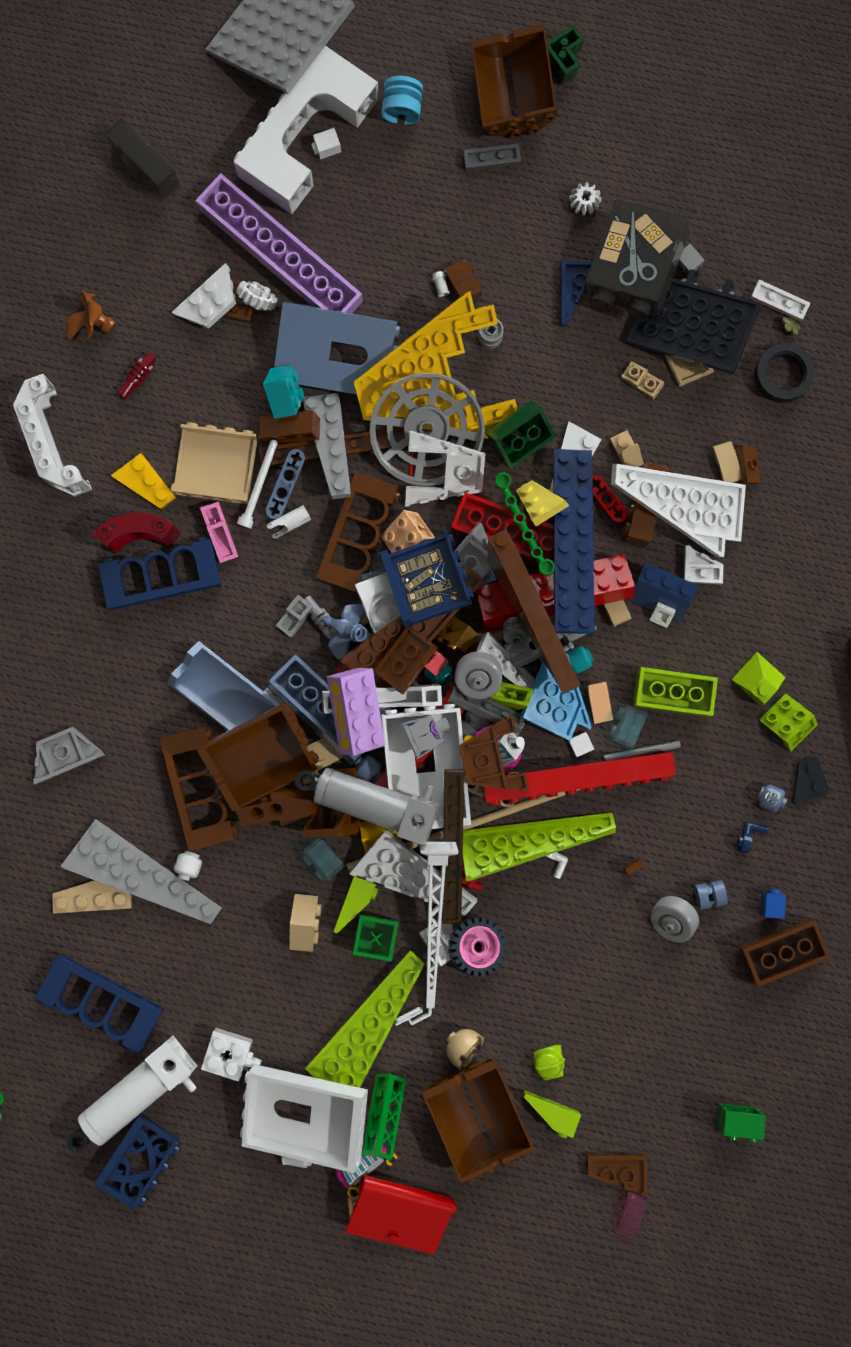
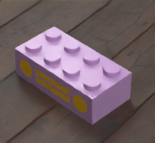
[327,668,385,756]

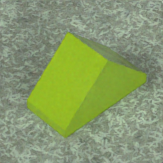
[491,682,534,711]

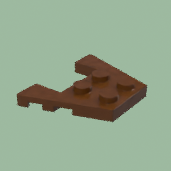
[459,715,529,791]

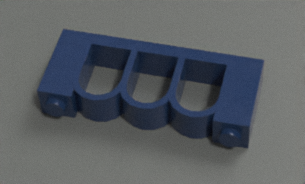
[98,537,222,611]
[35,954,164,1054]

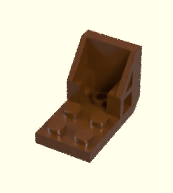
[303,768,360,838]

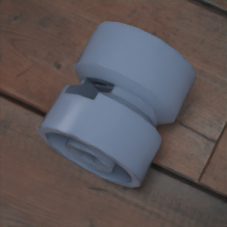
[694,880,728,910]

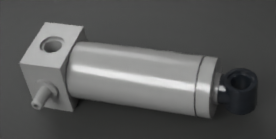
[295,768,440,846]

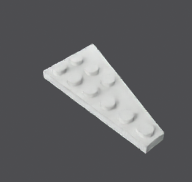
[350,829,477,916]

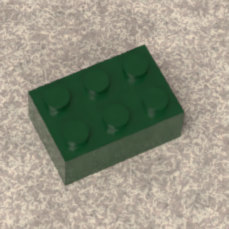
[485,400,556,469]

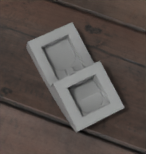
[276,595,313,638]

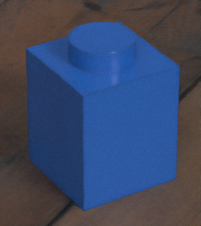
[761,889,786,919]

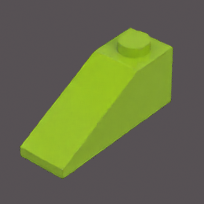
[334,876,378,933]
[523,1090,581,1138]

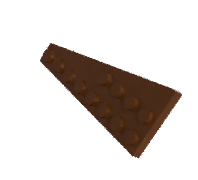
[340,567,484,688]

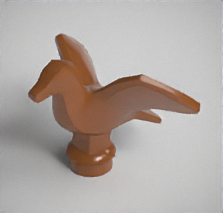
[66,290,116,340]

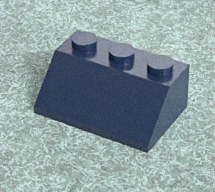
[628,562,699,623]

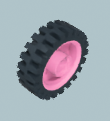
[448,918,508,977]

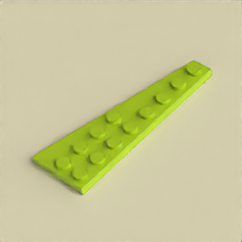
[463,813,616,881]
[305,950,425,1088]

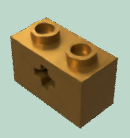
[435,617,478,653]

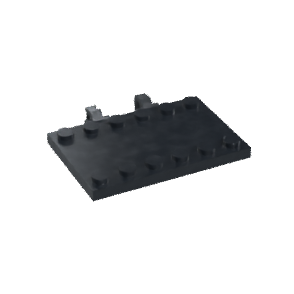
[626,269,762,375]

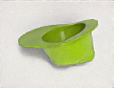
[533,1045,565,1080]

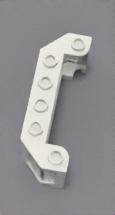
[13,374,92,496]

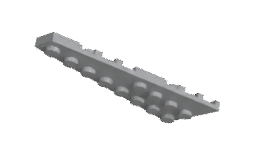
[61,819,222,924]

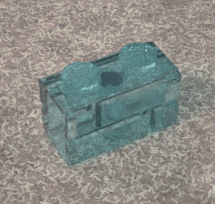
[609,704,648,749]
[302,837,346,881]

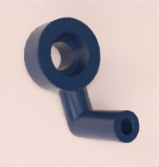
[737,822,769,854]

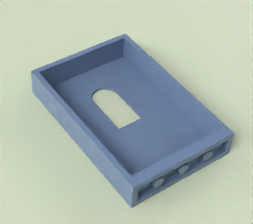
[274,302,400,394]

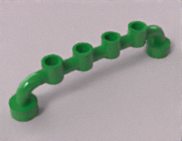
[495,472,555,576]

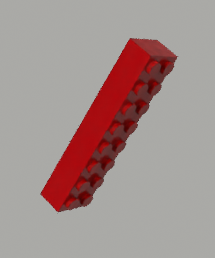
[475,554,635,630]

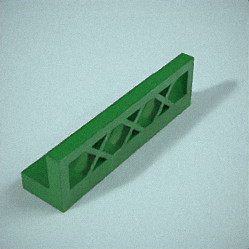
[361,1074,406,1160]

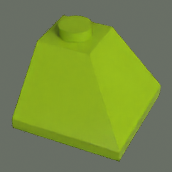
[732,652,786,705]

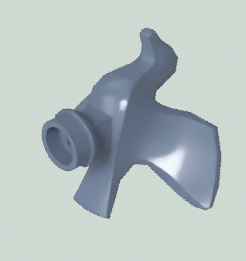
[322,604,374,661]

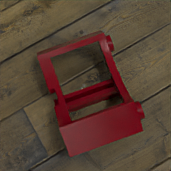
[92,512,181,554]

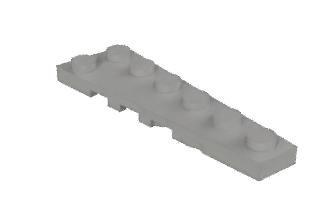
[302,393,351,499]

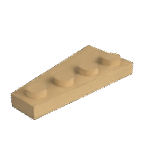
[52,880,132,913]

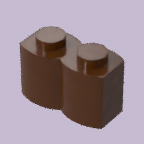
[444,259,483,300]

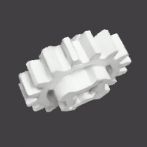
[236,281,277,311]

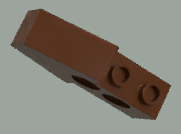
[235,785,318,827]

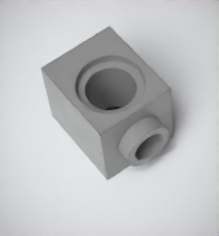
[673,244,705,277]

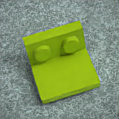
[760,694,817,752]

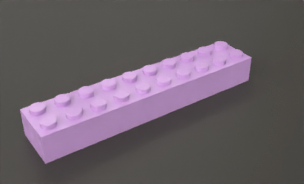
[196,173,363,313]

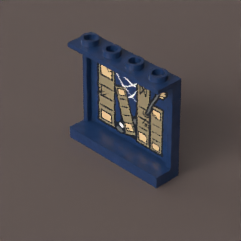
[380,529,474,628]

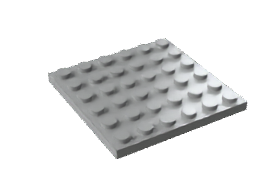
[206,0,355,94]

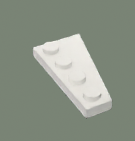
[476,631,535,688]

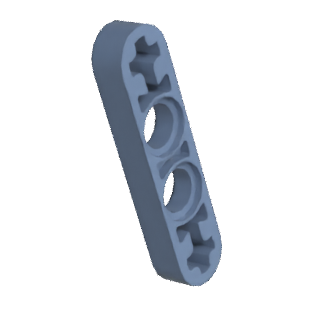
[266,449,305,519]

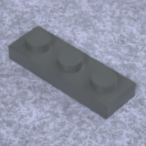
[463,143,521,171]

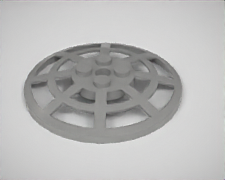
[370,372,485,486]

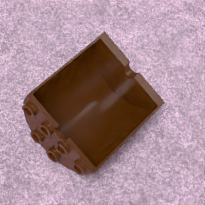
[471,23,557,138]
[197,703,318,811]
[422,1059,534,1183]

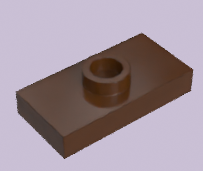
[738,445,761,484]

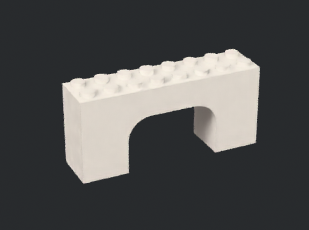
[234,46,379,214]

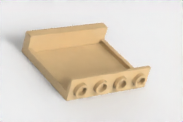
[171,422,258,504]

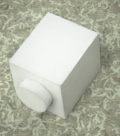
[311,128,341,159]

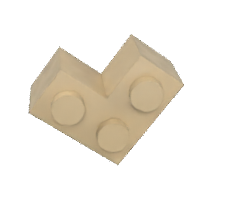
[290,894,321,952]

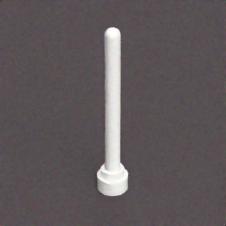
[237,440,277,529]

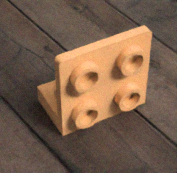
[381,510,435,553]

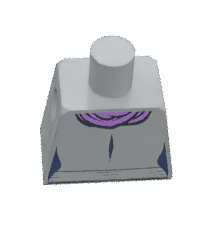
[401,715,451,759]

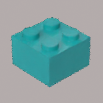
[263,364,304,419]

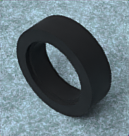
[754,344,814,403]

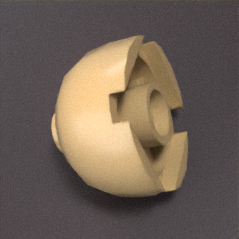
[446,1029,484,1070]

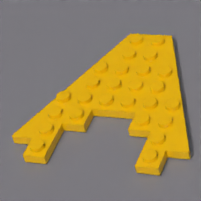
[354,291,518,439]

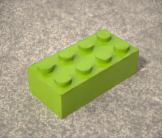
[633,667,718,718]

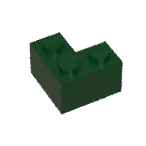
[547,25,585,85]

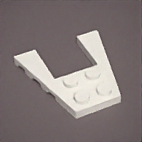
[405,431,485,506]

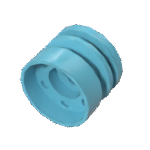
[381,76,423,125]

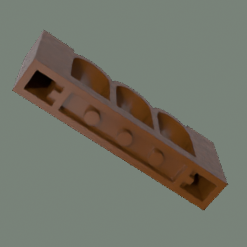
[316,471,401,595]
[160,727,238,852]

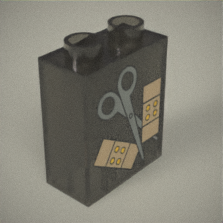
[585,199,689,319]

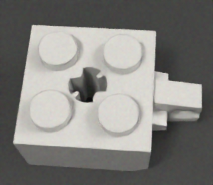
[201,1028,262,1081]

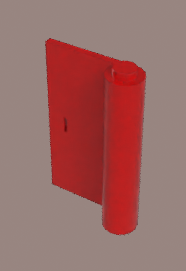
[345,1175,457,1254]

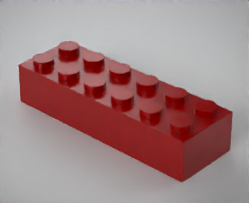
[451,492,554,564]

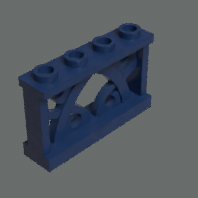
[94,1113,181,1211]

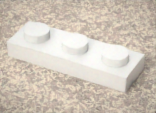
[750,280,810,322]

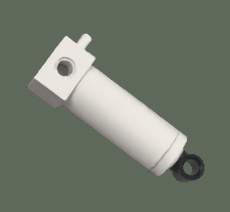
[67,1036,197,1153]

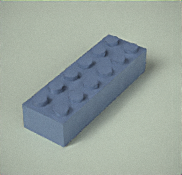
[267,654,363,765]

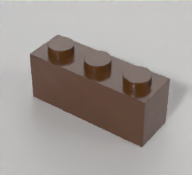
[259,410,320,445]

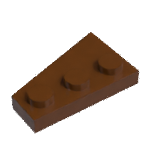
[587,1154,648,1197]

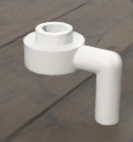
[547,852,568,879]

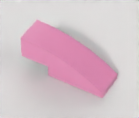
[200,500,238,563]

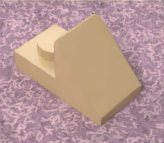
[610,430,644,467]

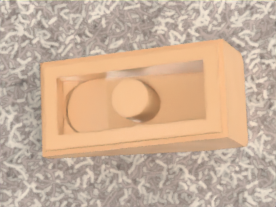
[586,682,613,724]

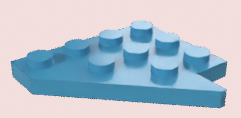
[520,654,591,741]

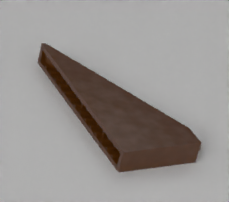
[488,529,580,695]

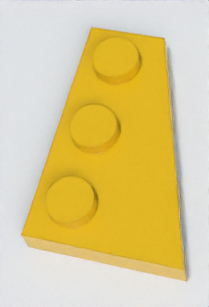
[111,453,176,509]

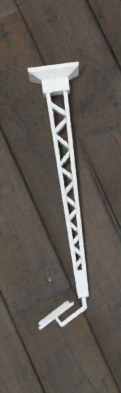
[395,841,459,1026]

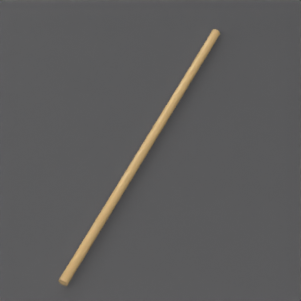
[346,789,581,871]

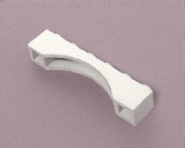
[322,684,442,713]

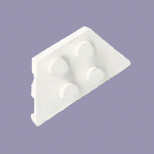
[172,263,236,329]

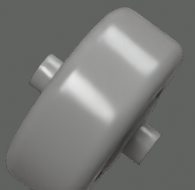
[455,652,502,699]
[650,896,699,943]

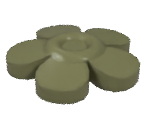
[782,317,800,336]

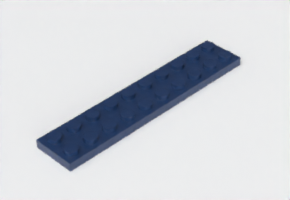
[553,449,595,634]

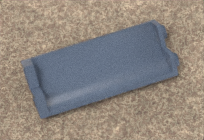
[167,641,280,731]

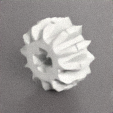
[569,182,601,216]

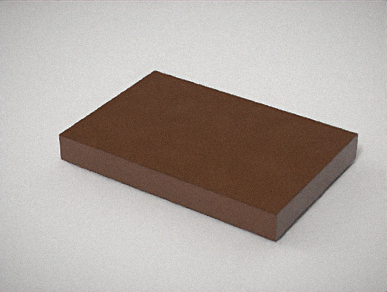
[374,626,438,695]

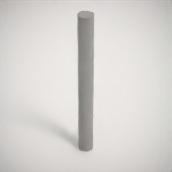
[604,740,681,761]

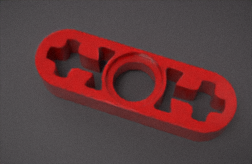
[592,475,627,523]

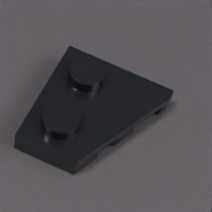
[793,756,830,804]

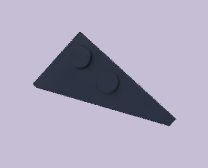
[561,261,598,327]

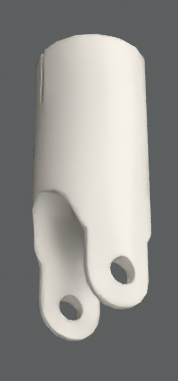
[267,505,311,538]

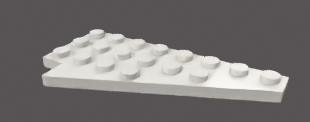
[611,464,746,557]

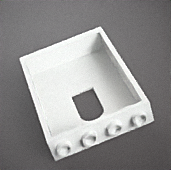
[381,704,471,833]
[240,1065,368,1173]

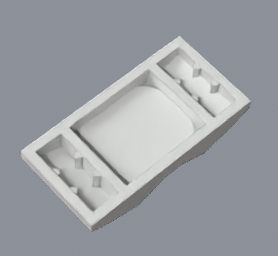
[355,572,400,634]

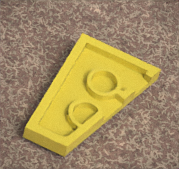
[516,480,569,526]

